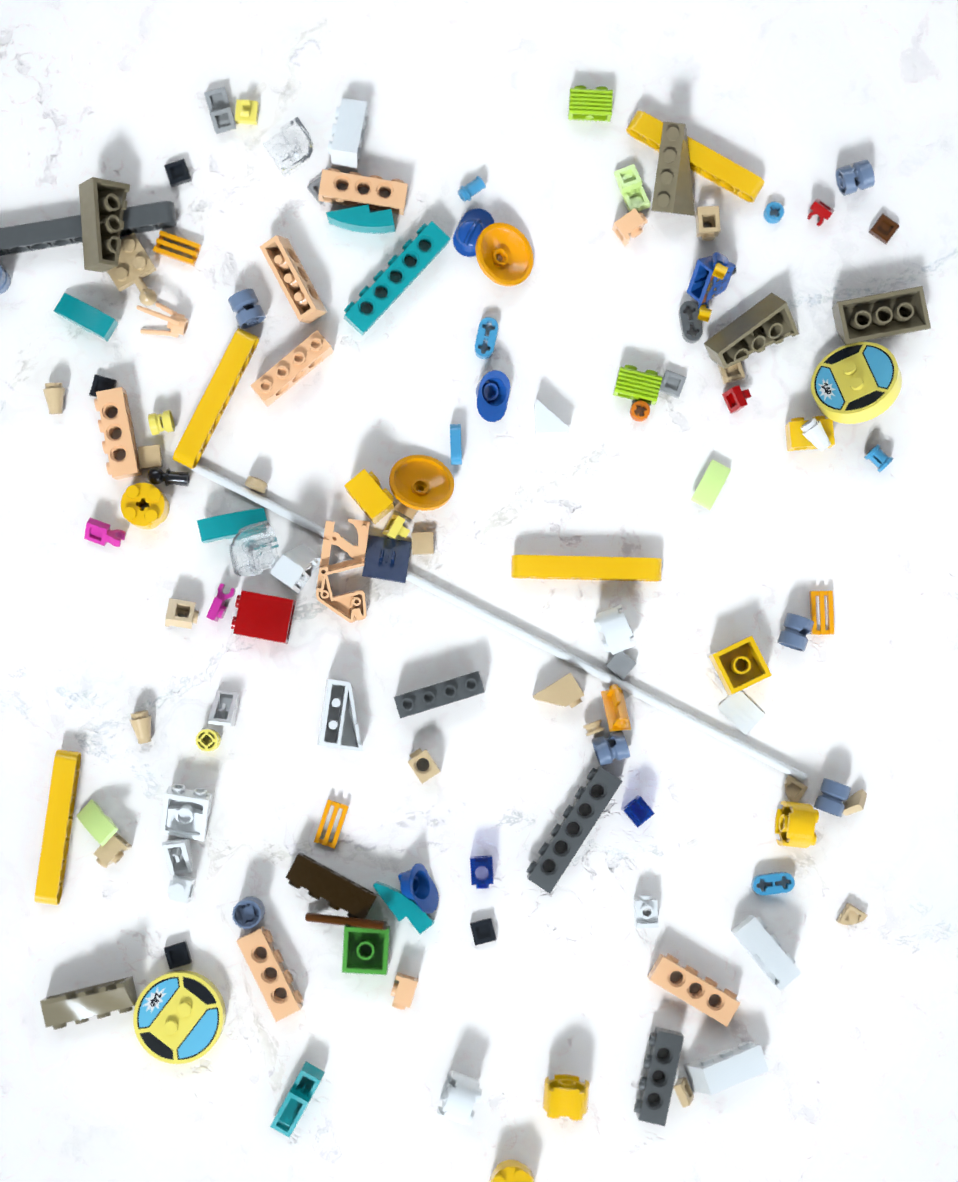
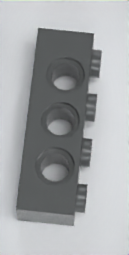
[394,671,485,718]
[634,1026,684,1126]

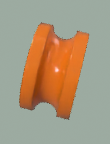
[630,401,650,422]

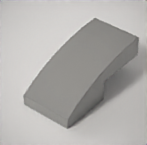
[204,87,236,134]

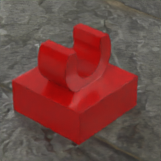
[807,198,835,226]
[722,385,752,414]

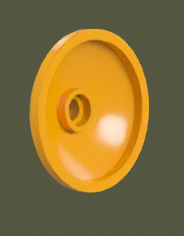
[475,223,533,286]
[389,455,454,511]

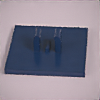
[362,535,412,583]

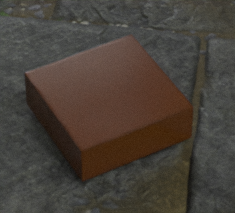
[869,213,900,244]

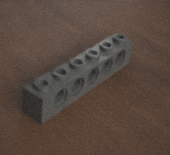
[526,766,623,893]

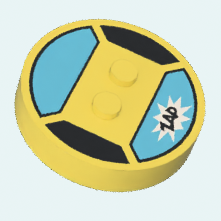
[811,342,902,424]
[133,970,226,1064]

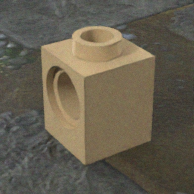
[408,748,441,784]

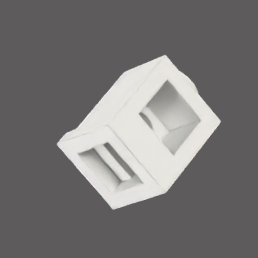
[167,874,196,904]
[633,895,659,929]

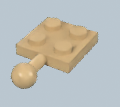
[107,232,157,306]

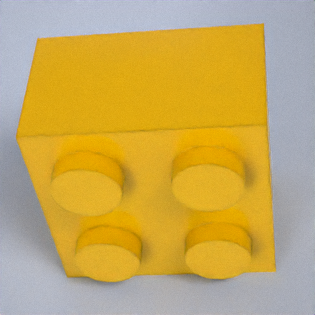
[344,469,395,525]
[709,636,771,695]

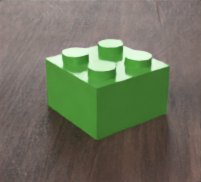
[342,926,391,975]

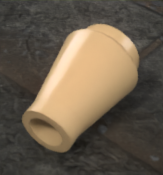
[43,383,65,414]
[129,710,151,744]

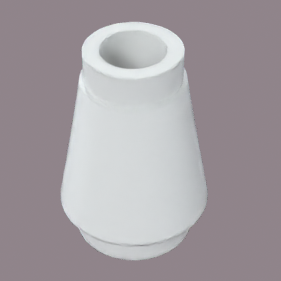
[800,418,831,451]

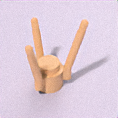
[136,302,189,338]

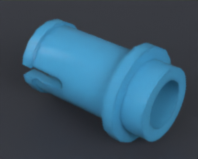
[457,176,486,202]

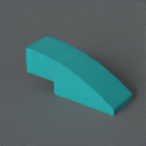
[326,204,395,234]
[54,293,119,342]
[197,508,269,544]
[373,881,435,934]
[270,1062,325,1138]

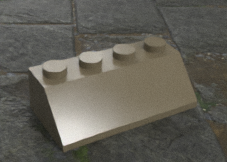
[832,286,931,345]

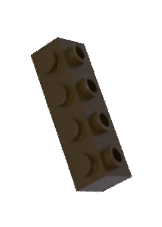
[285,852,378,919]

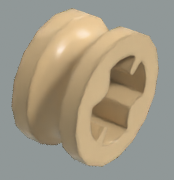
[583,719,605,736]

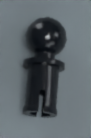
[147,467,190,487]

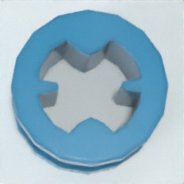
[763,202,784,224]

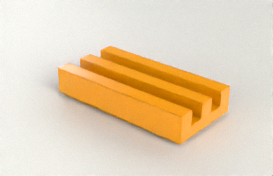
[153,230,202,266]
[809,591,834,635]
[314,799,349,849]

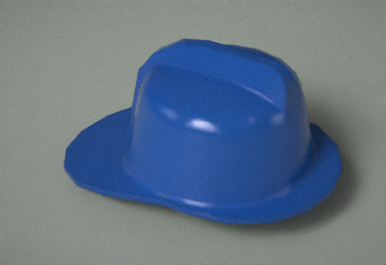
[453,208,494,257]
[476,370,510,422]
[398,863,439,914]

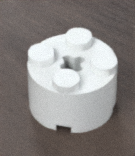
[593,604,637,655]
[437,1070,482,1124]

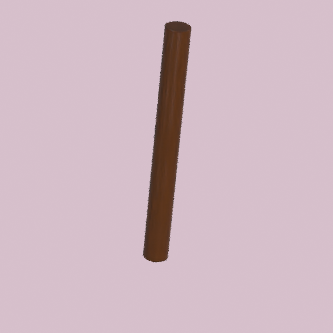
[305,913,387,930]

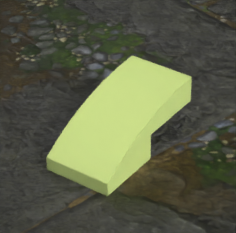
[614,164,650,212]
[691,459,731,510]
[76,799,118,846]

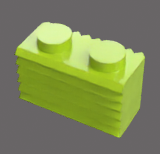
[568,85,613,122]
[613,365,662,405]

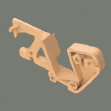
[316,518,370,623]

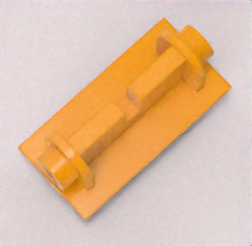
[601,684,631,732]

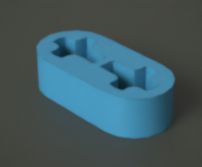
[475,317,498,359]
[450,424,462,465]
[751,872,795,895]

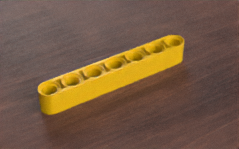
[626,110,764,202]
[173,328,259,469]
[511,555,662,581]
[34,750,81,905]

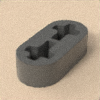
[678,301,703,343]

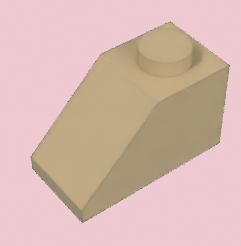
[532,673,584,708]

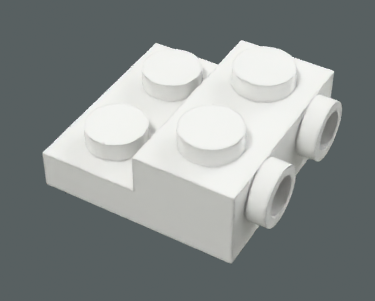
[160,784,212,841]

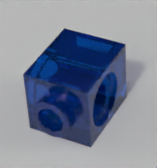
[621,795,655,828]
[470,855,494,889]

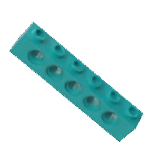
[344,221,451,336]

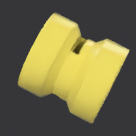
[148,410,175,435]
[196,729,221,751]

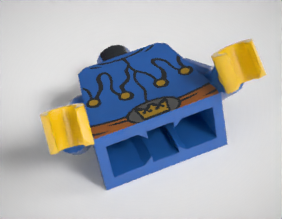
[687,252,736,322]

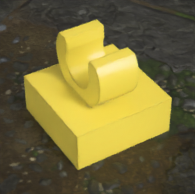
[235,99,259,125]
[382,514,410,539]

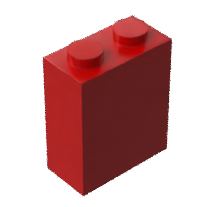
[231,590,296,644]

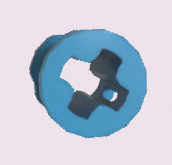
[864,444,894,472]

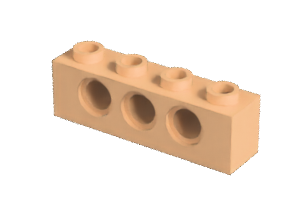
[318,168,408,215]
[260,235,327,323]
[250,330,333,407]
[94,387,142,480]
[236,926,303,1022]
[647,954,740,1027]

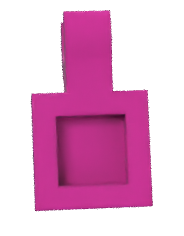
[84,517,126,547]
[206,583,236,622]

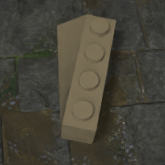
[651,121,695,216]
[79,177,130,273]
[704,293,799,369]
[40,976,138,1030]

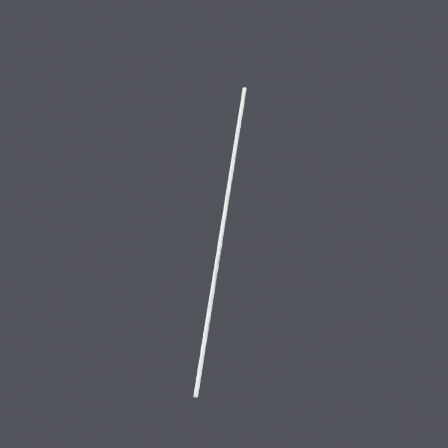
[182,464,807,782]

